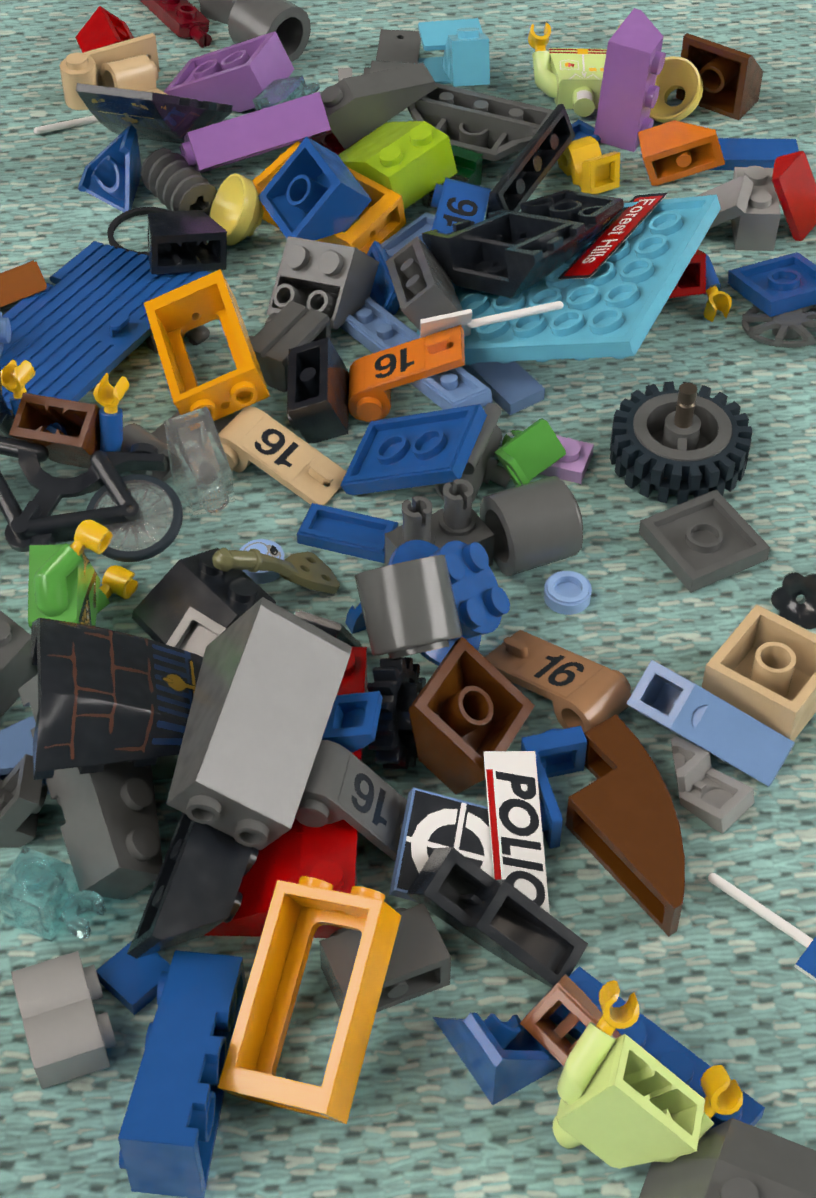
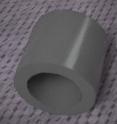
[228,0,311,62]
[480,476,583,576]
[355,555,462,659]

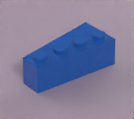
[118,950,246,1198]

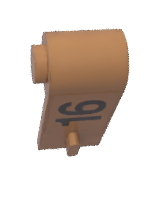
[485,630,631,733]

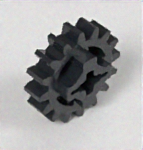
[367,657,426,769]

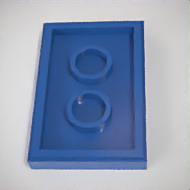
[340,404,487,495]

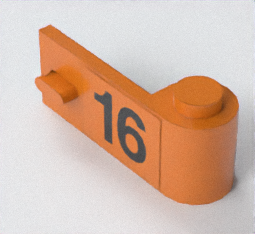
[348,325,465,422]

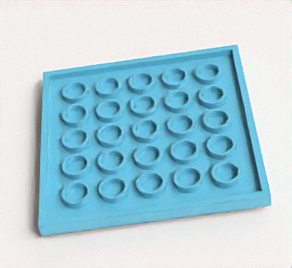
[416,195,721,365]

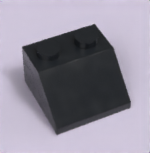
[132,548,276,644]

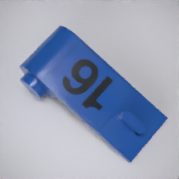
[427,178,491,249]

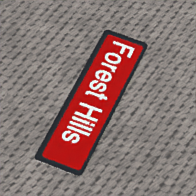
[558,193,667,280]

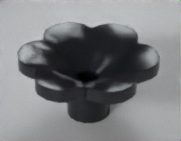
[771,572,816,629]

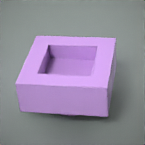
[540,435,594,484]

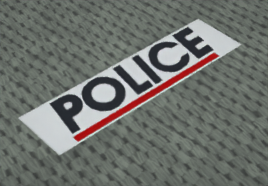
[483,751,550,914]

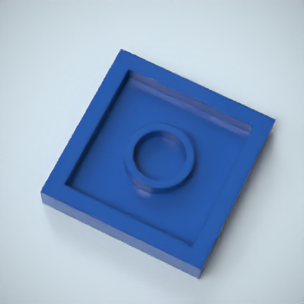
[728,252,816,317]

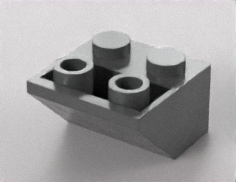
[266,236,379,329]

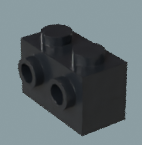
[287,337,349,443]

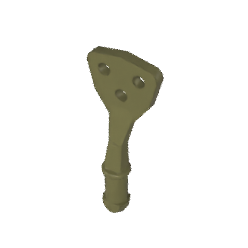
[212,547,340,594]

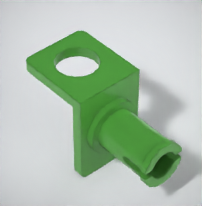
[494,418,566,487]

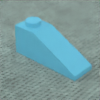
[442,28,490,87]

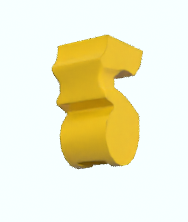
[557,136,620,194]

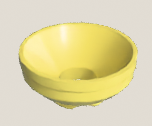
[649,56,703,123]
[209,173,264,246]

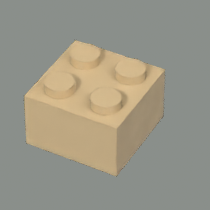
[702,604,816,742]

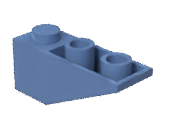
[626,660,795,787]

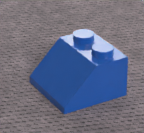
[258,136,372,240]

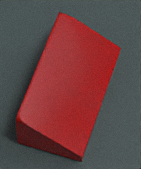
[772,151,816,241]

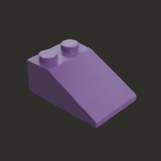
[164,31,294,112]

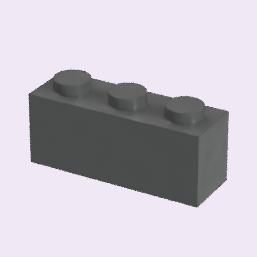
[386,236,463,331]

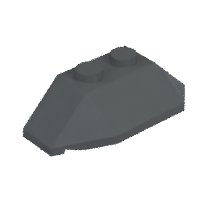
[407,83,554,161]
[639,1118,816,1198]

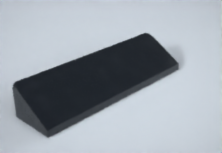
[485,104,575,220]

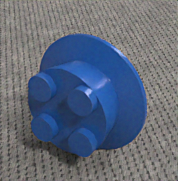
[388,540,510,666]

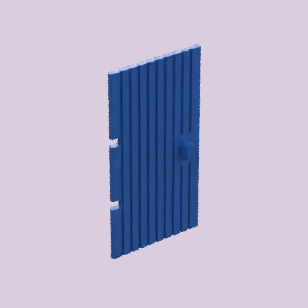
[0,241,211,410]

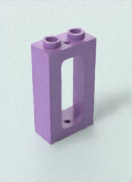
[179,92,331,173]

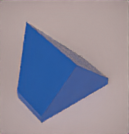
[78,124,142,213]
[433,1013,563,1105]

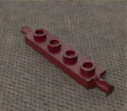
[140,0,212,48]

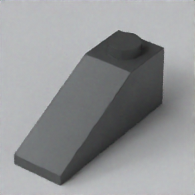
[320,62,438,149]

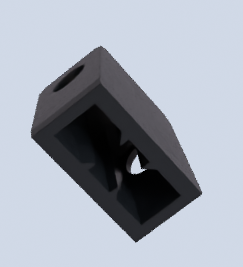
[148,210,227,274]

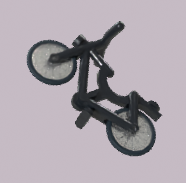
[0,371,183,562]

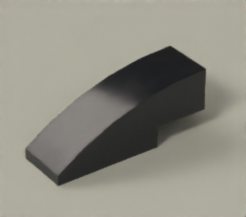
[407,847,588,988]

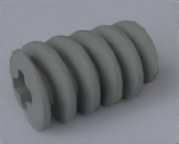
[140,147,217,216]

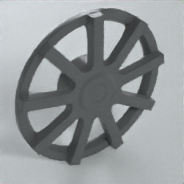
[742,304,816,348]

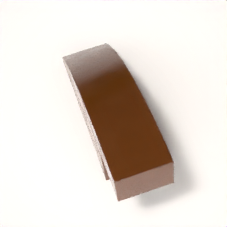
[565,714,685,937]

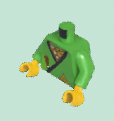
[28,520,138,628]

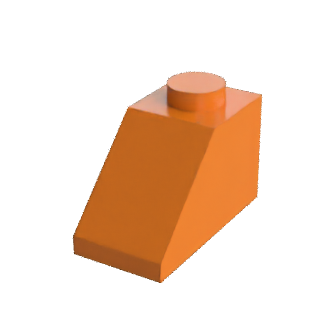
[638,120,725,186]

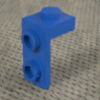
[521,726,587,849]

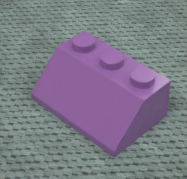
[594,8,666,152]

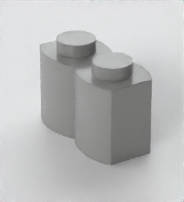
[11,951,117,1089]

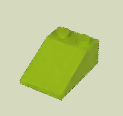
[338,121,457,210]

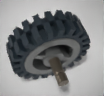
[610,381,752,505]

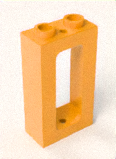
[252,141,406,254]
[144,269,270,431]
[217,876,401,1124]

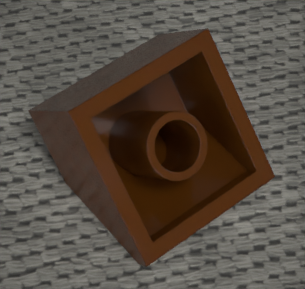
[676,33,763,120]
[409,636,535,794]

